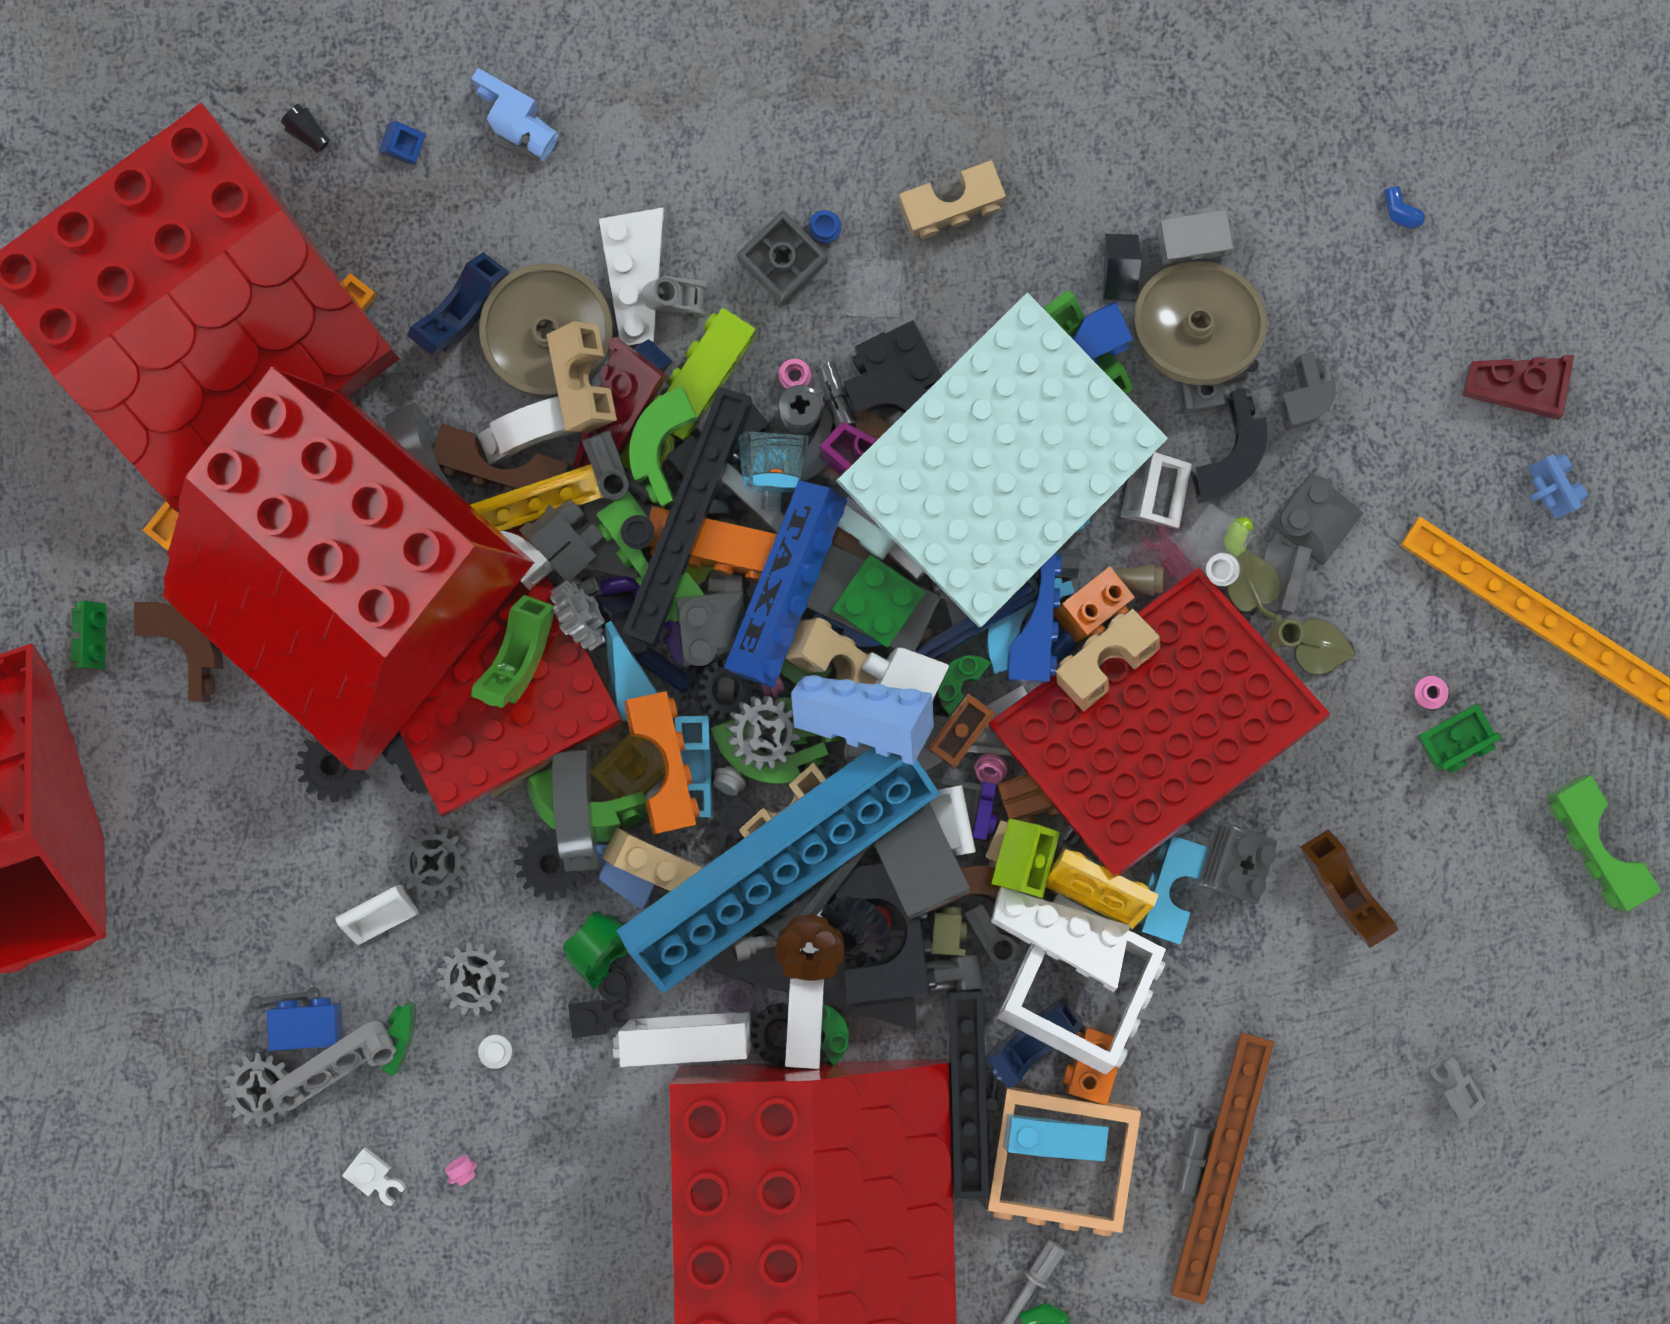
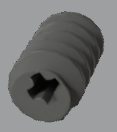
[779,385,822,436]

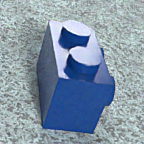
[267,997,343,1051]

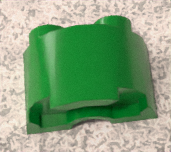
[936,655,991,717]
[563,911,628,990]
[821,1002,849,1066]

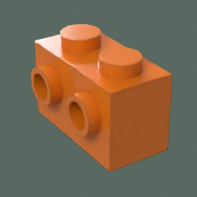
[1053,566,1135,644]
[1062,1025,1118,1105]

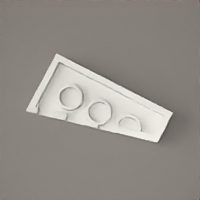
[599,207,664,348]
[991,887,1130,992]

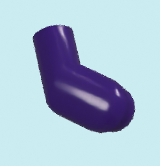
[600,576,640,598]

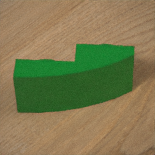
[381,1001,416,1076]

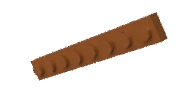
[1170,1032,1274,1305]

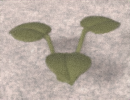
[1227,550,1355,674]

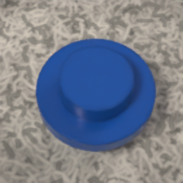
[809,210,841,244]

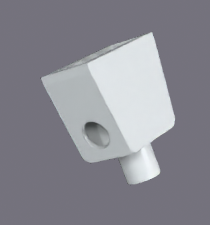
[862,648,949,701]

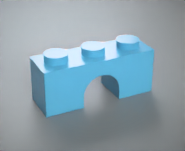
[675,716,713,817]
[1138,836,1209,944]

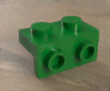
[1417,704,1502,773]

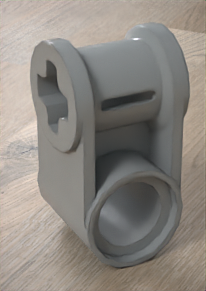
[641,276,708,318]

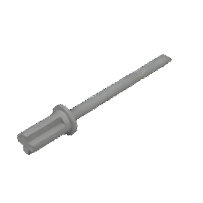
[1001,1239,1066,1324]

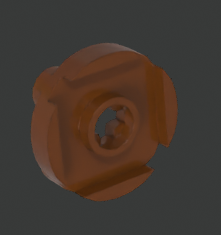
[775,915,844,981]

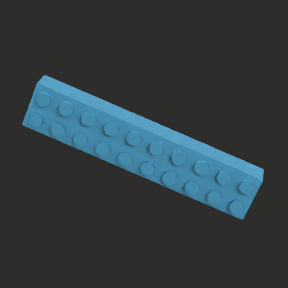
[616,747,940,994]

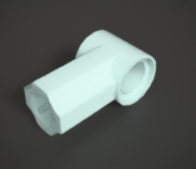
[838,497,896,561]

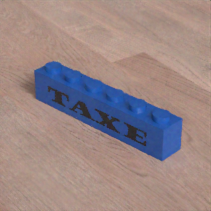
[724,480,848,688]

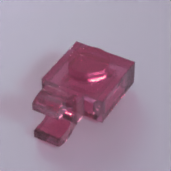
[1142,526,1195,581]

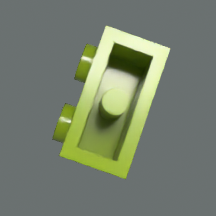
[991,818,1060,898]

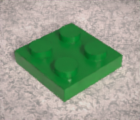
[832,554,926,648]

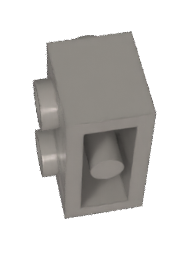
[1157,207,1233,267]

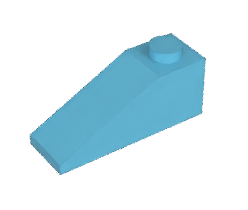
[605,621,658,721]
[1003,1114,1109,1161]

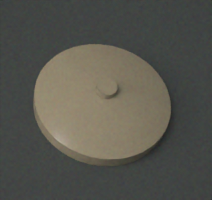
[1133,261,1267,385]
[479,263,613,397]

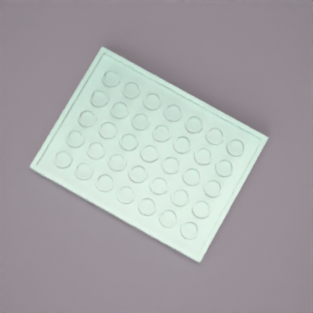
[836,292,1168,628]

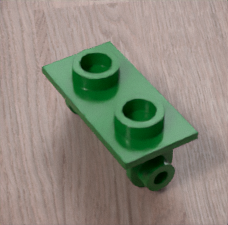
[70,601,107,669]

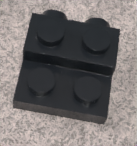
[852,320,942,389]

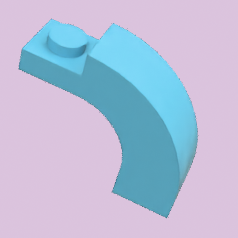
[986,577,1075,675]

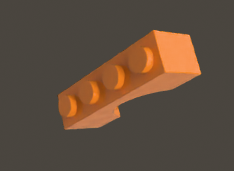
[623,691,700,835]

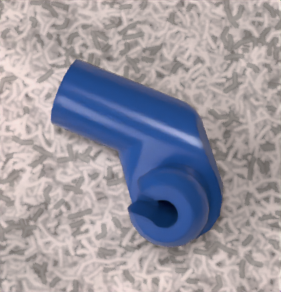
[1384,186,1425,229]
[1051,627,1078,660]

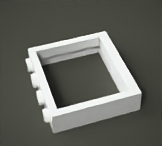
[997,894,1166,1075]
[613,1011,752,1067]

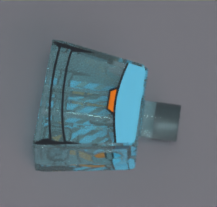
[738,431,808,511]

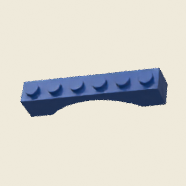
[1072,301,1133,364]
[1006,552,1062,683]

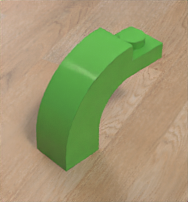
[1043,290,1134,394]
[629,386,698,509]
[471,595,554,708]
[711,720,829,784]
[527,768,646,842]

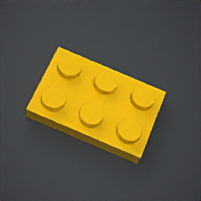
[1046,849,1159,929]

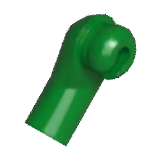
[1019,1303,1070,1324]

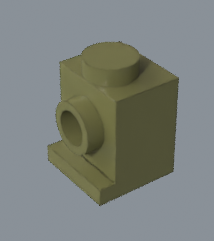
[931,906,967,956]

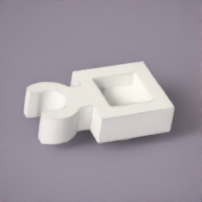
[342,1147,406,1206]

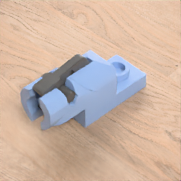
[471,68,559,161]

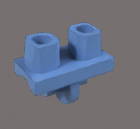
[1528,454,1588,519]

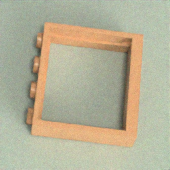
[986,1085,1141,1236]

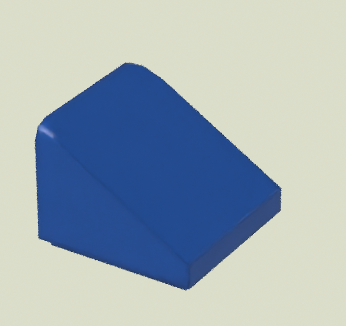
[379,121,426,165]

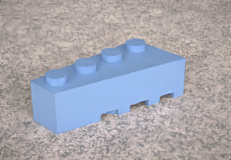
[791,675,934,765]

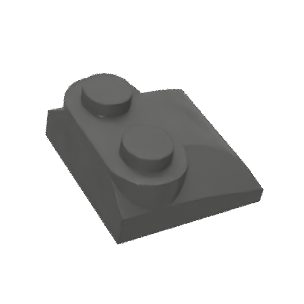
[1270,472,1363,565]
[675,590,745,666]

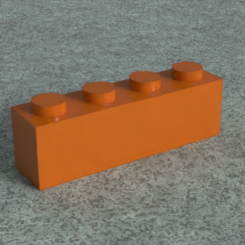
[645,506,777,583]

